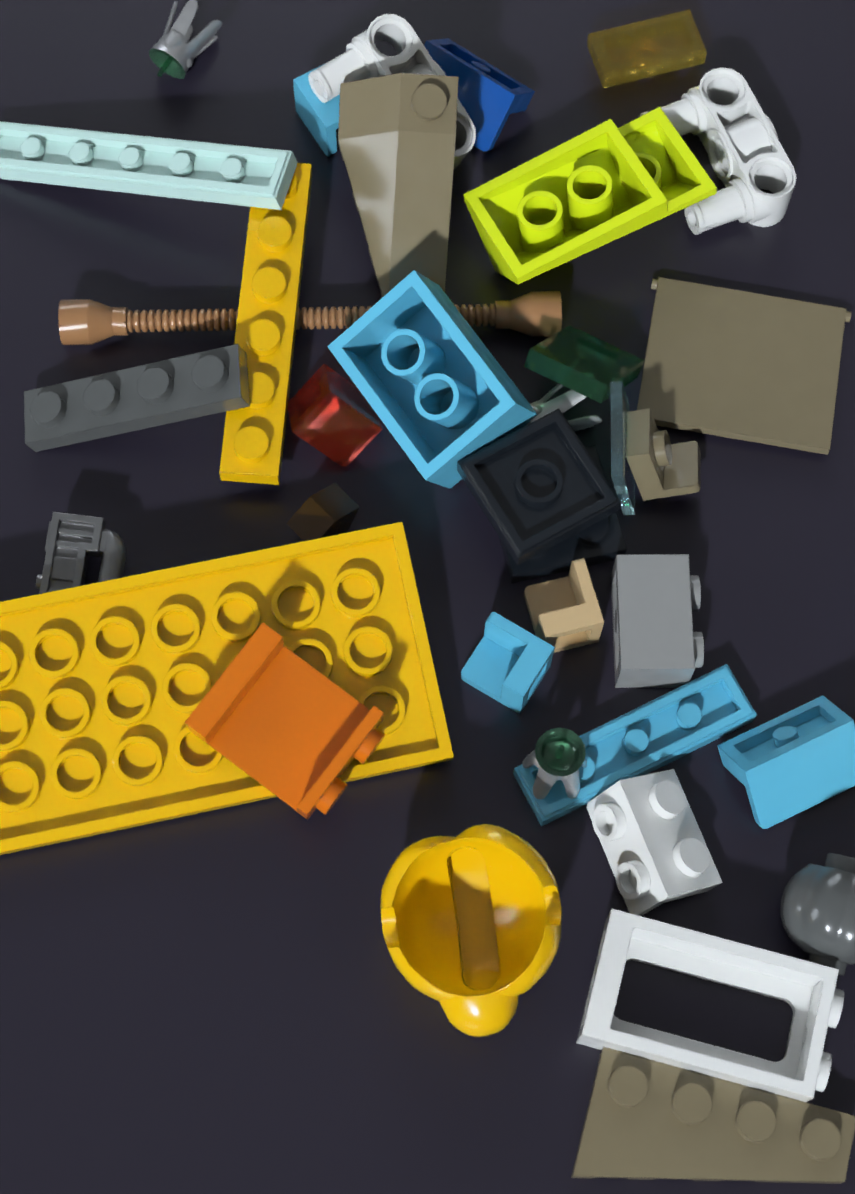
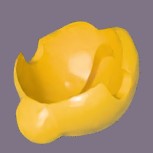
[380,824,562,1037]

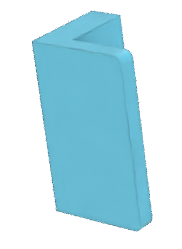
[717,695,855,829]

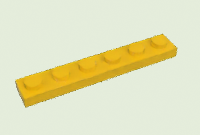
[219,163,312,485]

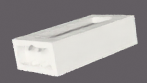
[576,909,844,1102]

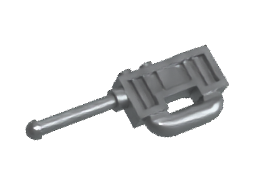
[36,512,126,594]

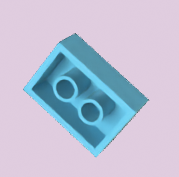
[327,270,538,489]

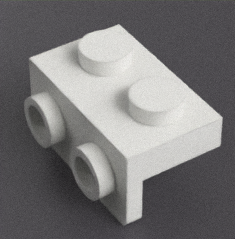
[587,769,723,916]

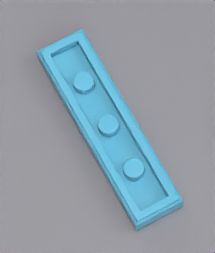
[513,664,757,827]

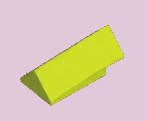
[463,107,717,284]

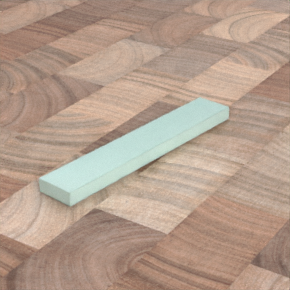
[0,121,298,210]

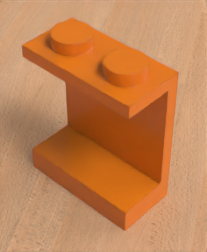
[185,623,386,820]

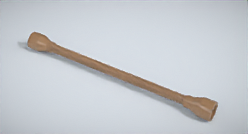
[58,291,562,345]

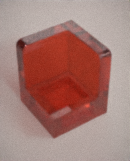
[288,364,383,467]

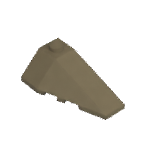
[338,73,458,297]

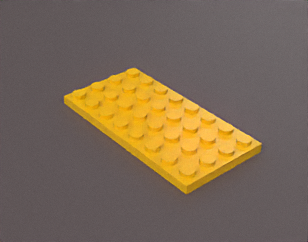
[0,522,454,855]

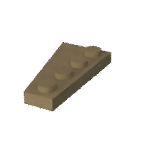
[571,1047,855,1184]

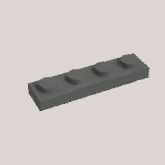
[24,344,250,452]

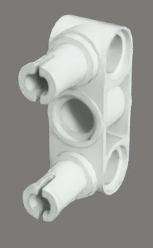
[308,14,476,170]
[640,67,797,235]

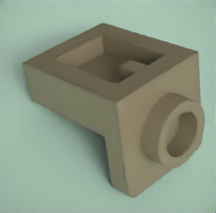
[626,408,701,501]

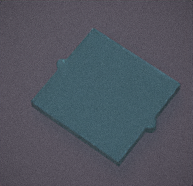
[610,381,635,515]

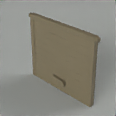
[637,277,852,455]

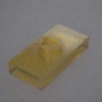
[587,9,707,88]

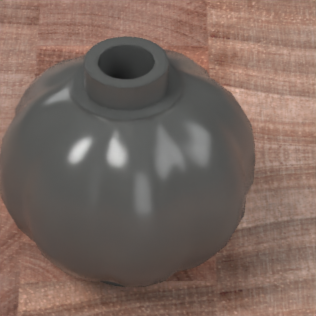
[780,853,855,976]

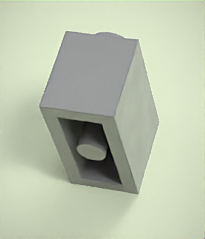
[611,554,704,688]

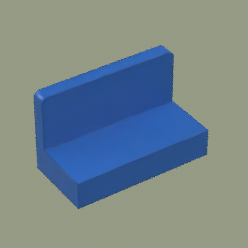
[424,38,535,152]

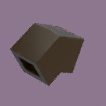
[286,482,360,541]

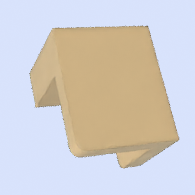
[524,558,604,653]

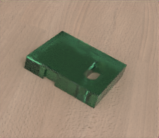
[524,325,644,403]

